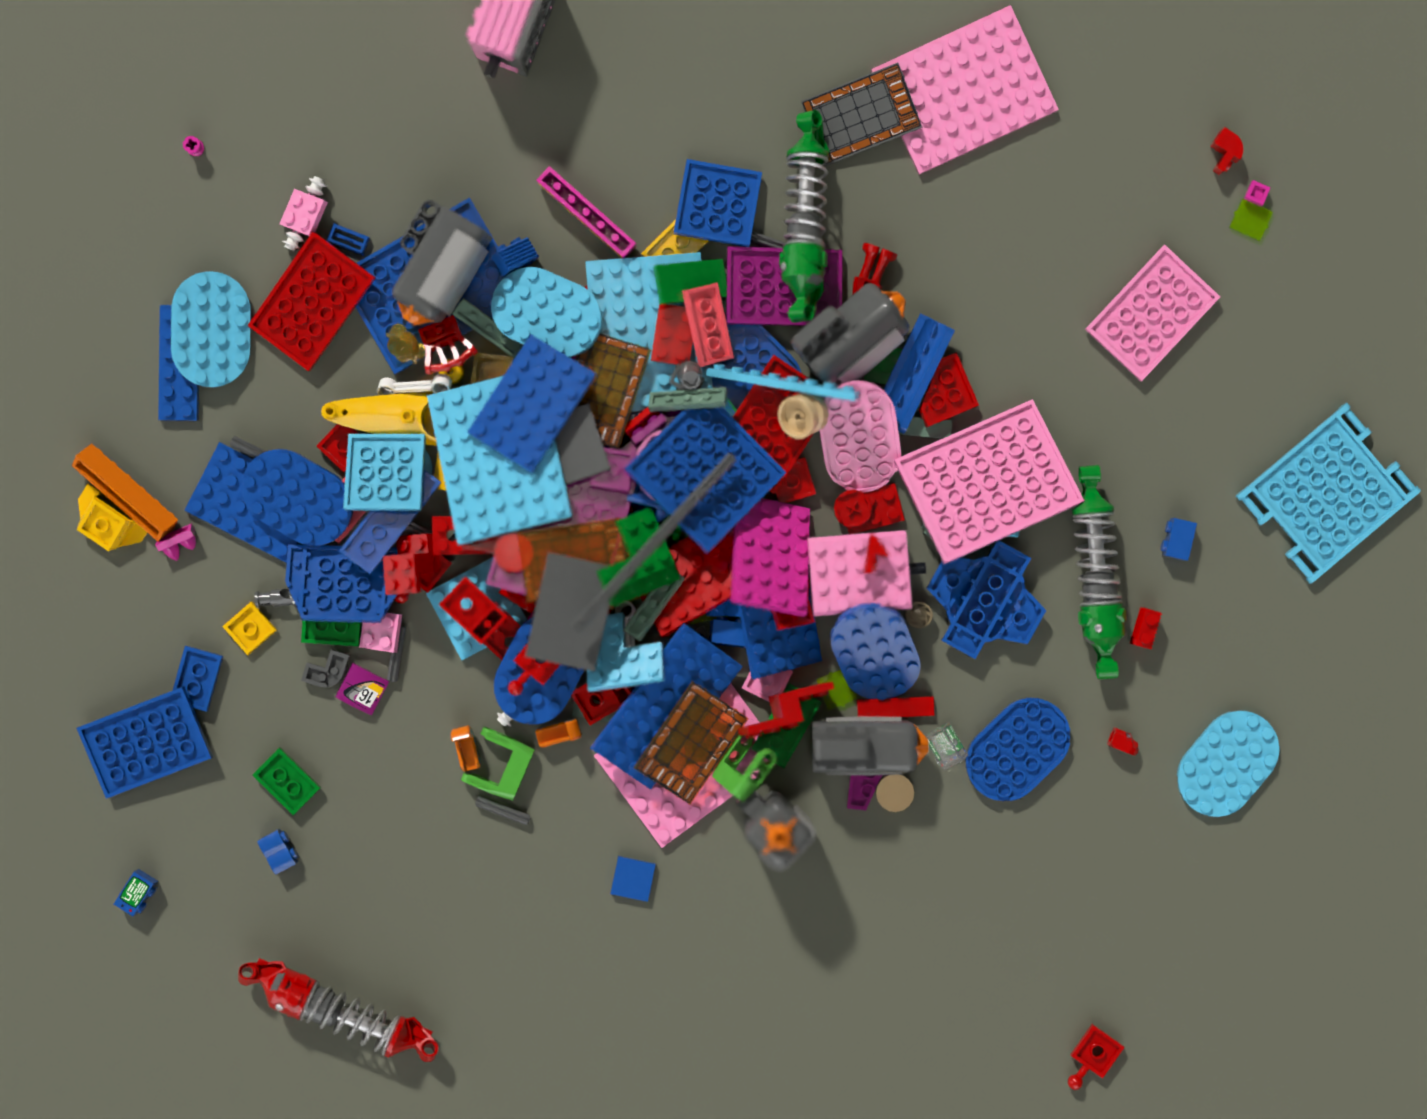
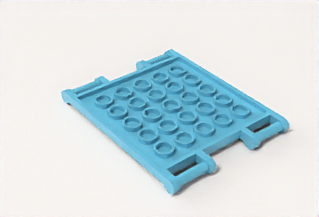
[1236,403,1421,584]

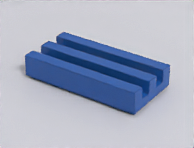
[327,223,370,256]

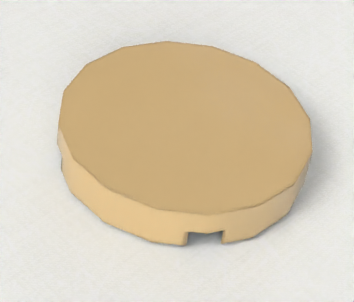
[876,775,914,812]

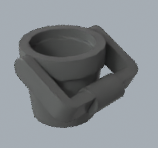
[669,361,705,390]

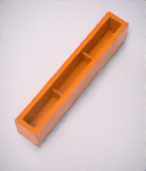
[71,444,178,542]

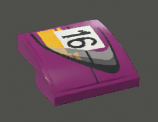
[335,663,389,716]

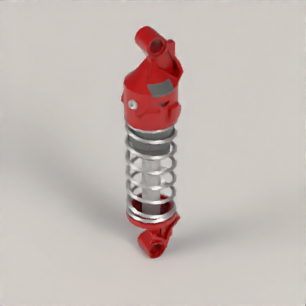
[238,958,439,1062]

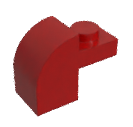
[1210,127,1243,175]

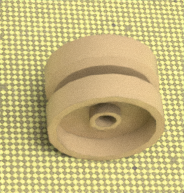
[778,392,829,439]

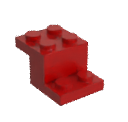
[383,534,434,595]

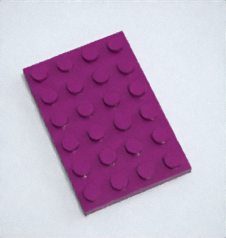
[726,246,842,326]

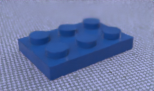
[173,646,224,712]

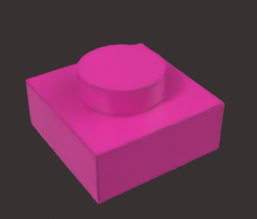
[1244,180,1270,206]

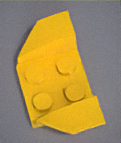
[77,483,147,551]

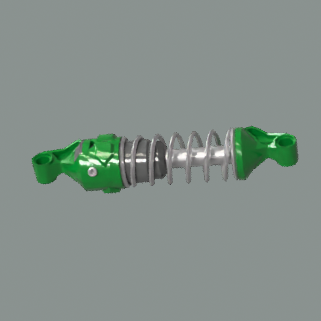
[779,110,830,323]
[1072,465,1127,680]

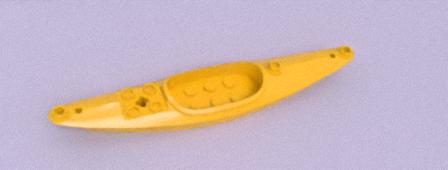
[321,392,610,446]

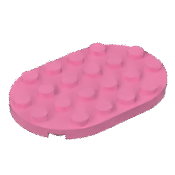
[819,381,901,493]

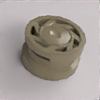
[905,601,933,629]

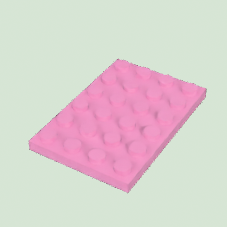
[1085,244,1220,382]

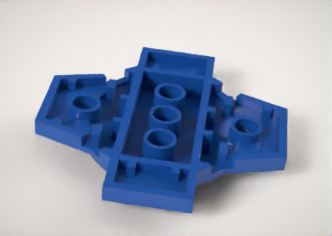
[926,540,1046,659]

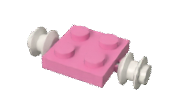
[280,176,328,251]

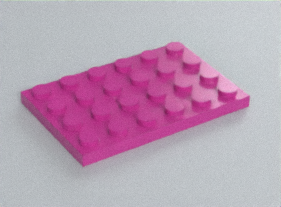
[731,498,810,617]

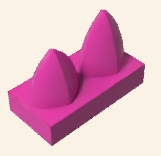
[155,523,196,561]

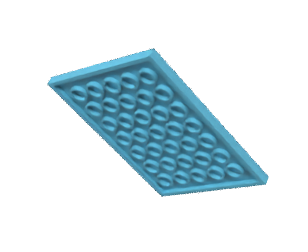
[585,252,713,415]
[427,376,573,545]

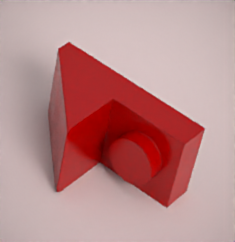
[863,534,891,574]

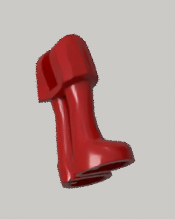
[852,242,898,295]

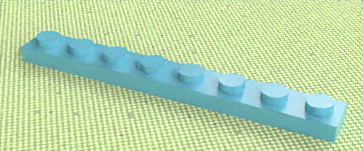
[706,364,860,401]

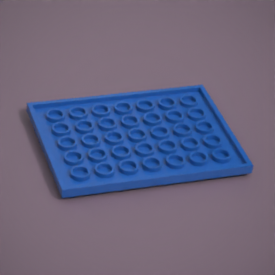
[356,197,507,375]

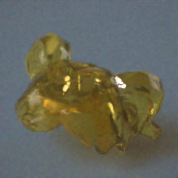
[386,324,426,365]

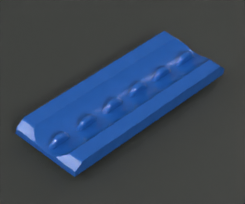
[883,313,955,434]

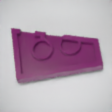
[847,775,882,811]

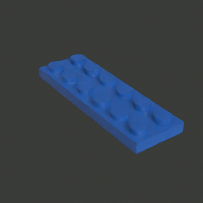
[158,305,199,421]
[339,470,441,575]

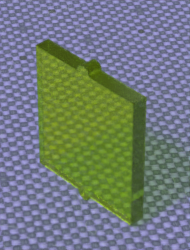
[1229,198,1273,241]
[816,669,858,710]

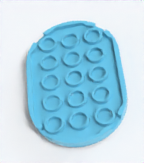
[491,267,602,358]
[171,271,251,388]
[1177,711,1279,817]

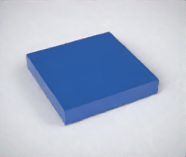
[610,856,656,902]

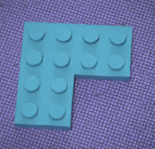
[587,612,665,692]

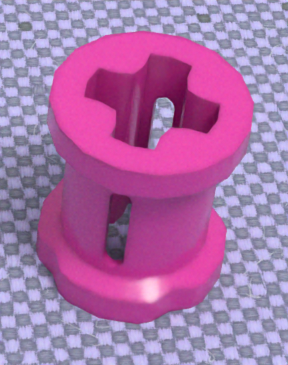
[183,136,204,156]

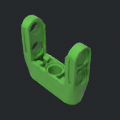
[461,727,535,801]
[712,733,777,802]

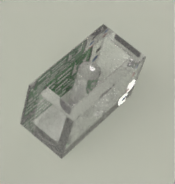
[926,722,968,771]

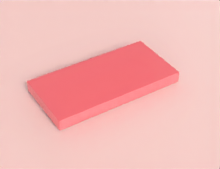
[682,283,734,367]

